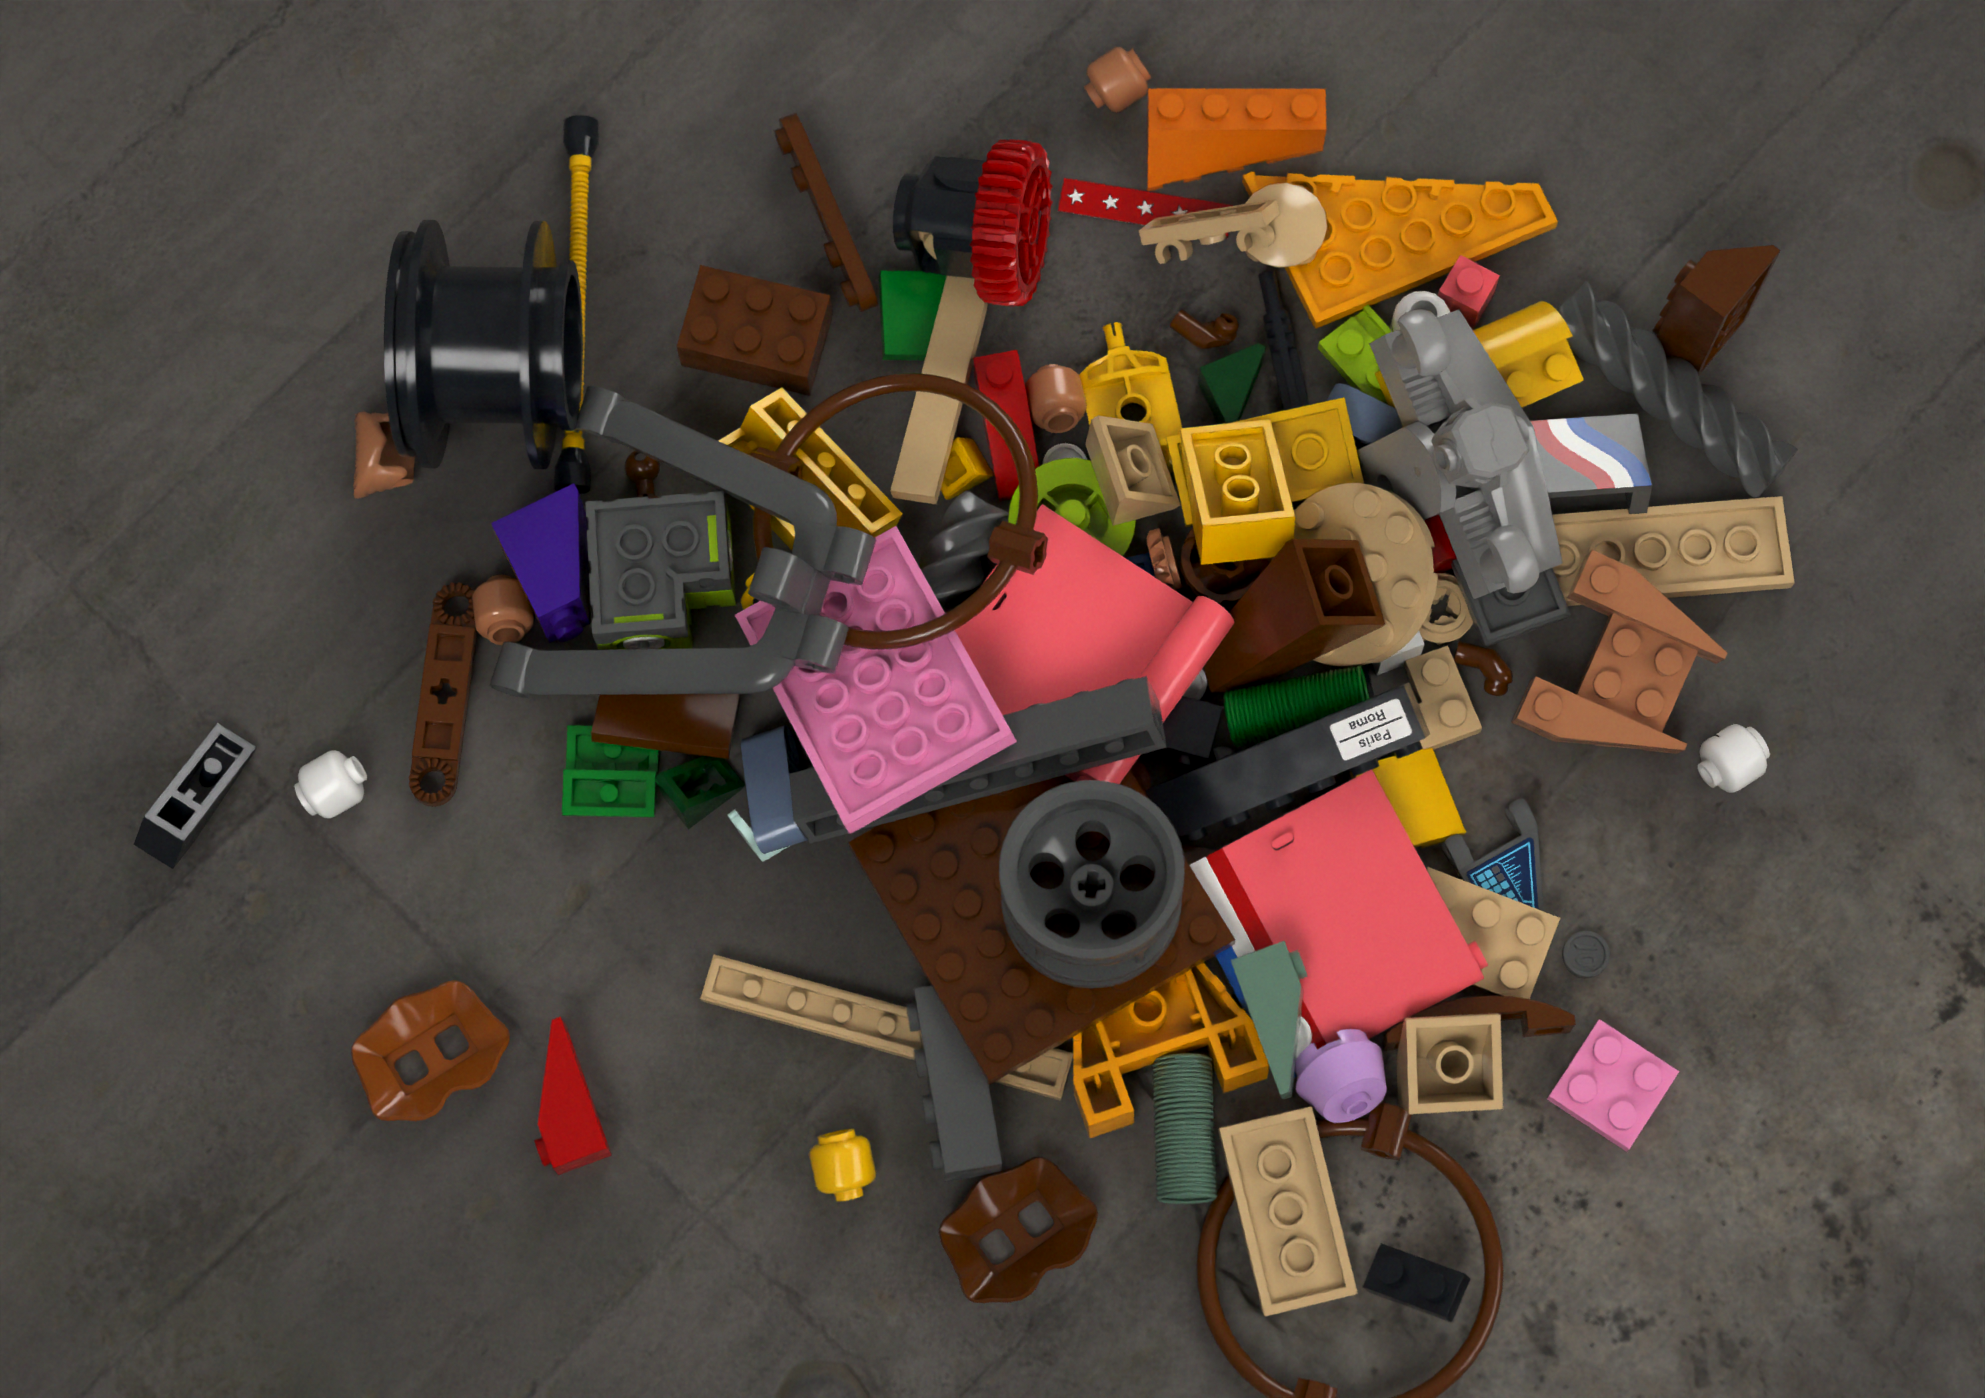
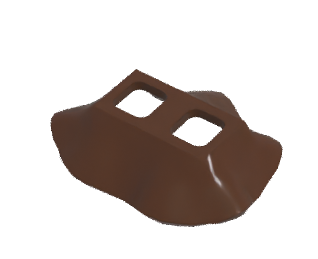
[939,1157,1098,1303]

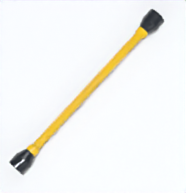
[554,115,599,494]

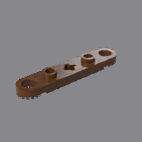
[409,582,478,807]

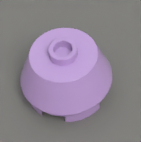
[1295,1029,1387,1123]

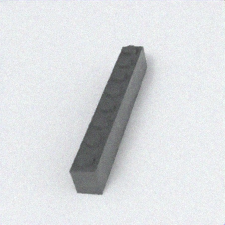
[789,676,1167,844]

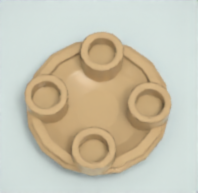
[1245,183,1327,268]

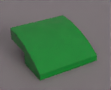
[562,725,660,818]

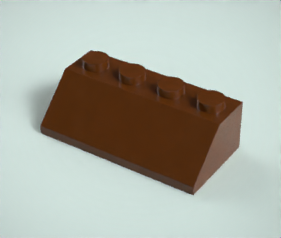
[1652,245,1781,376]

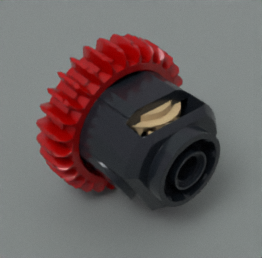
[893,139,1053,307]

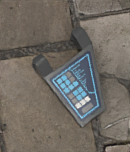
[1441,798,1544,911]

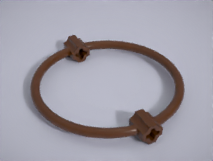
[750,373,1048,650]
[1196,1103,1504,1398]

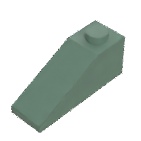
[1231,941,1308,1100]

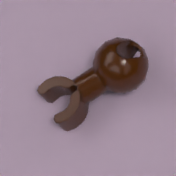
[624,451,660,499]

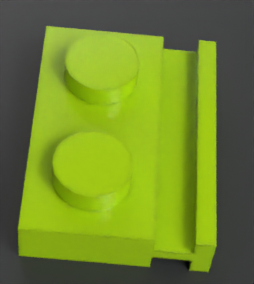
[1317,304,1391,404]

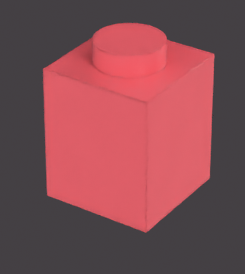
[1438,255,1500,330]

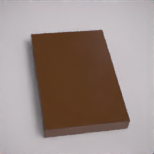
[591,694,742,759]

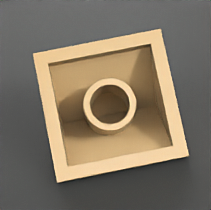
[1085,415,1181,525]

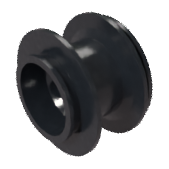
[384,220,583,470]

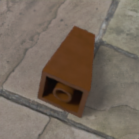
[1204,539,1385,692]

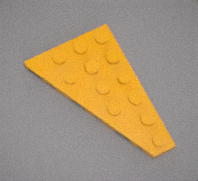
[1242,172,1558,329]

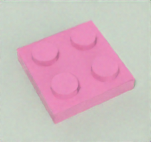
[1547,1019,1679,1152]

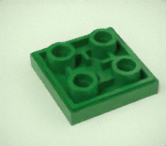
[878,271,947,361]

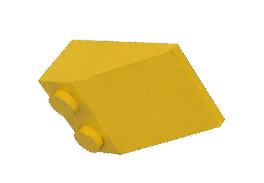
[1180,419,1295,565]

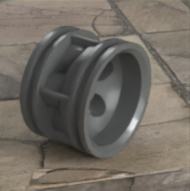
[999,780,1185,988]

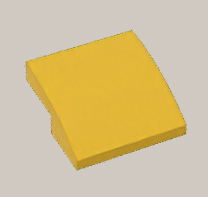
[1350,748,1466,849]

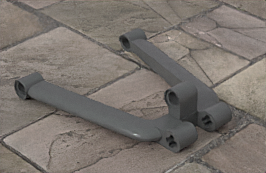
[489,386,876,698]

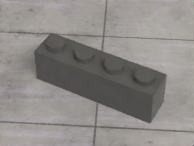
[906,986,1002,1182]

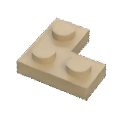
[1390,645,1482,756]

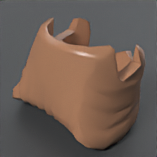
[353,411,415,499]

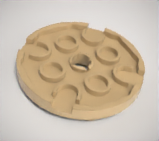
[1272,483,1438,668]

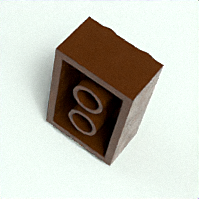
[677,265,833,396]

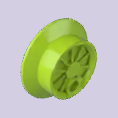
[1008,458,1136,556]

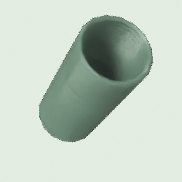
[1152,1053,1217,1204]

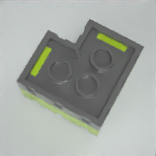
[585,491,736,650]

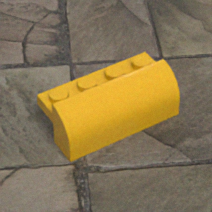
[1375,301,1584,408]
[718,387,903,550]

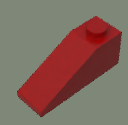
[973,350,1039,501]
[534,1016,612,1175]

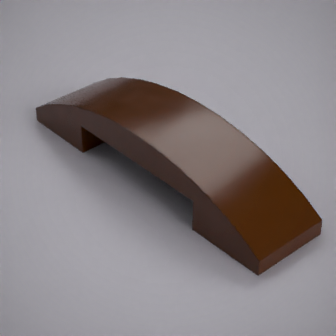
[1382,996,1576,1051]

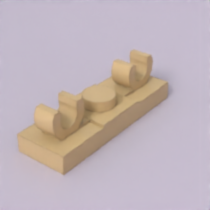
[1139,199,1280,264]

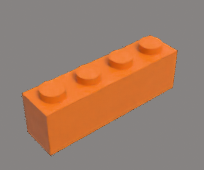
[1147,88,1327,191]

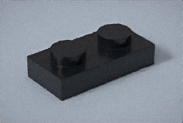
[1362,1243,1470,1323]

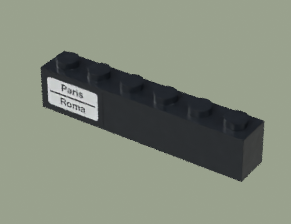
[1145,682,1430,845]

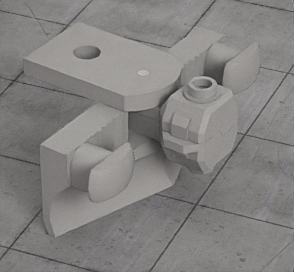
[1357,309,1563,599]

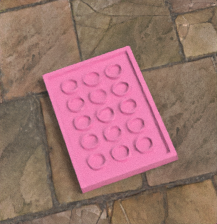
[735,526,1017,834]

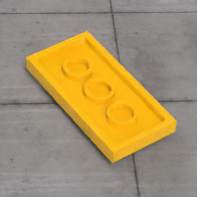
[1166,397,1364,527]

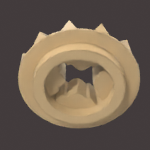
[1419,573,1473,646]

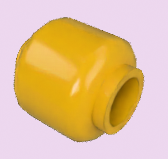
[809,1128,876,1202]

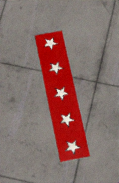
[1058,178,1233,239]

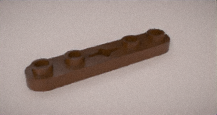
[774,113,878,313]

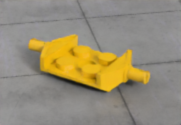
[1079,322,1182,473]

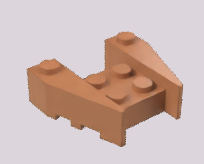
[1511,550,1728,754]

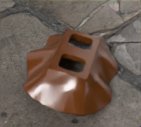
[351,980,510,1121]

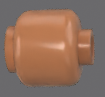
[1084,47,1152,113]
[1025,364,1087,433]
[472,575,534,645]

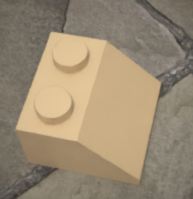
[1397,1013,1503,1114]

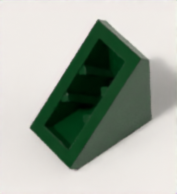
[1198,343,1266,424]
[655,756,745,830]

